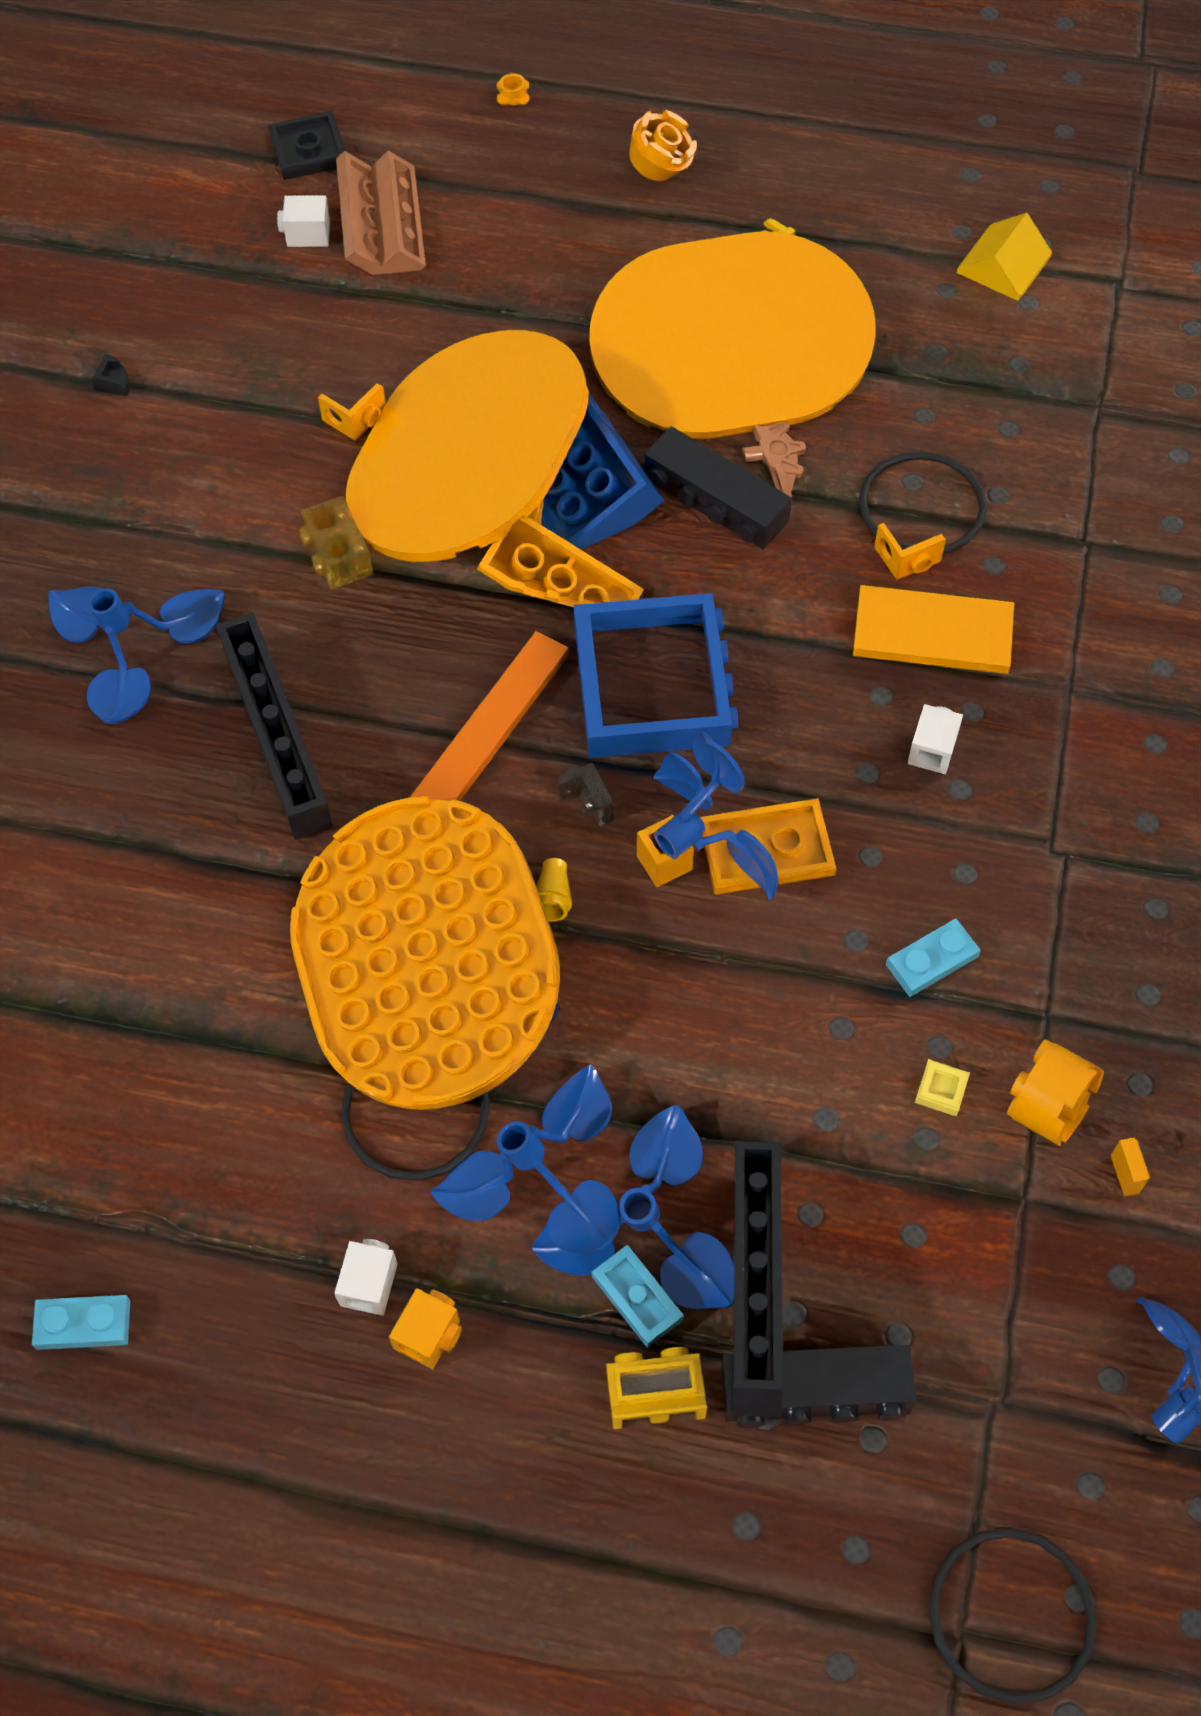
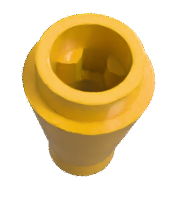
[536,858,572,922]

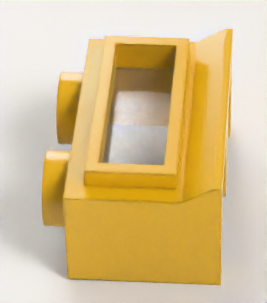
[606,1347,707,1429]

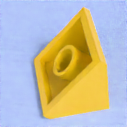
[957,213,1052,301]

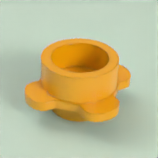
[497,73,530,105]

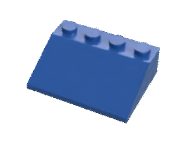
[541,394,665,550]

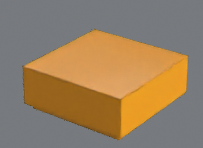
[1110,1137,1150,1197]

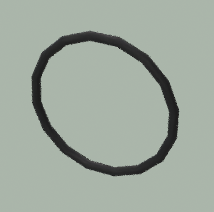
[859,452,987,554]
[340,1083,490,1181]
[928,1527,1097,1704]

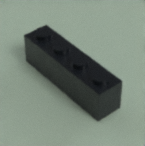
[644,426,792,550]
[721,1345,917,1428]

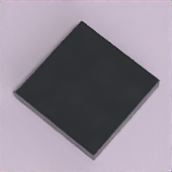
[268,111,346,180]

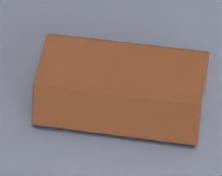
[336,150,426,275]

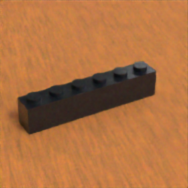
[216,613,333,840]
[733,1141,783,1417]

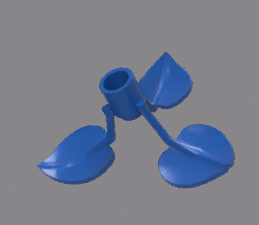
[49,586,225,724]
[653,731,778,901]
[430,1065,620,1254]
[532,1105,734,1310]
[1136,1297,1201,1444]

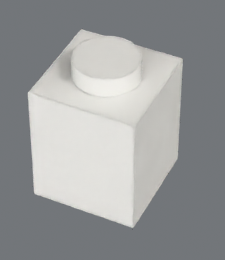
[277,195,330,247]
[907,704,963,774]
[334,1239,398,1316]

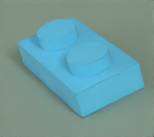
[886,918,981,997]
[591,1245,684,1348]
[32,1295,130,1350]

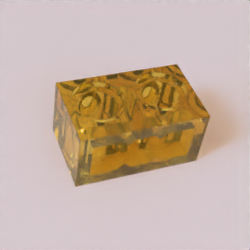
[298,496,373,589]

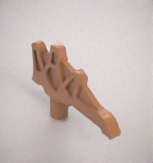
[742,422,806,498]

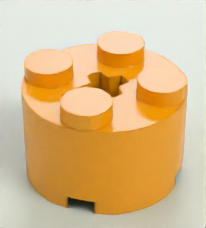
[1007,1039,1104,1146]

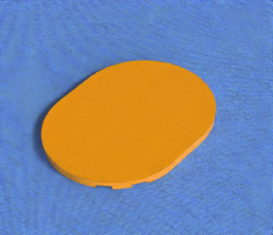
[590,232,876,439]
[346,330,589,562]
[290,796,560,1110]

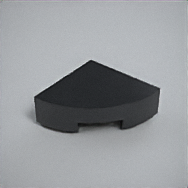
[91,354,130,396]

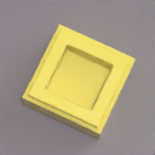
[915,1059,970,1116]

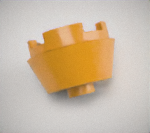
[629,110,697,181]

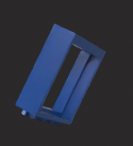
[574,593,738,758]

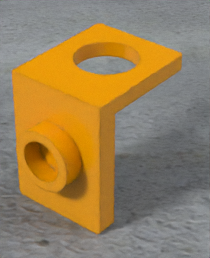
[318,383,386,441]
[874,523,946,580]

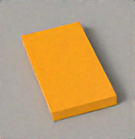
[853,585,1014,674]

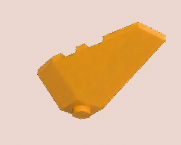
[476,517,644,607]

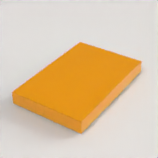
[700,798,836,895]

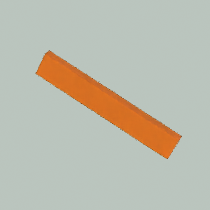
[410,631,569,801]

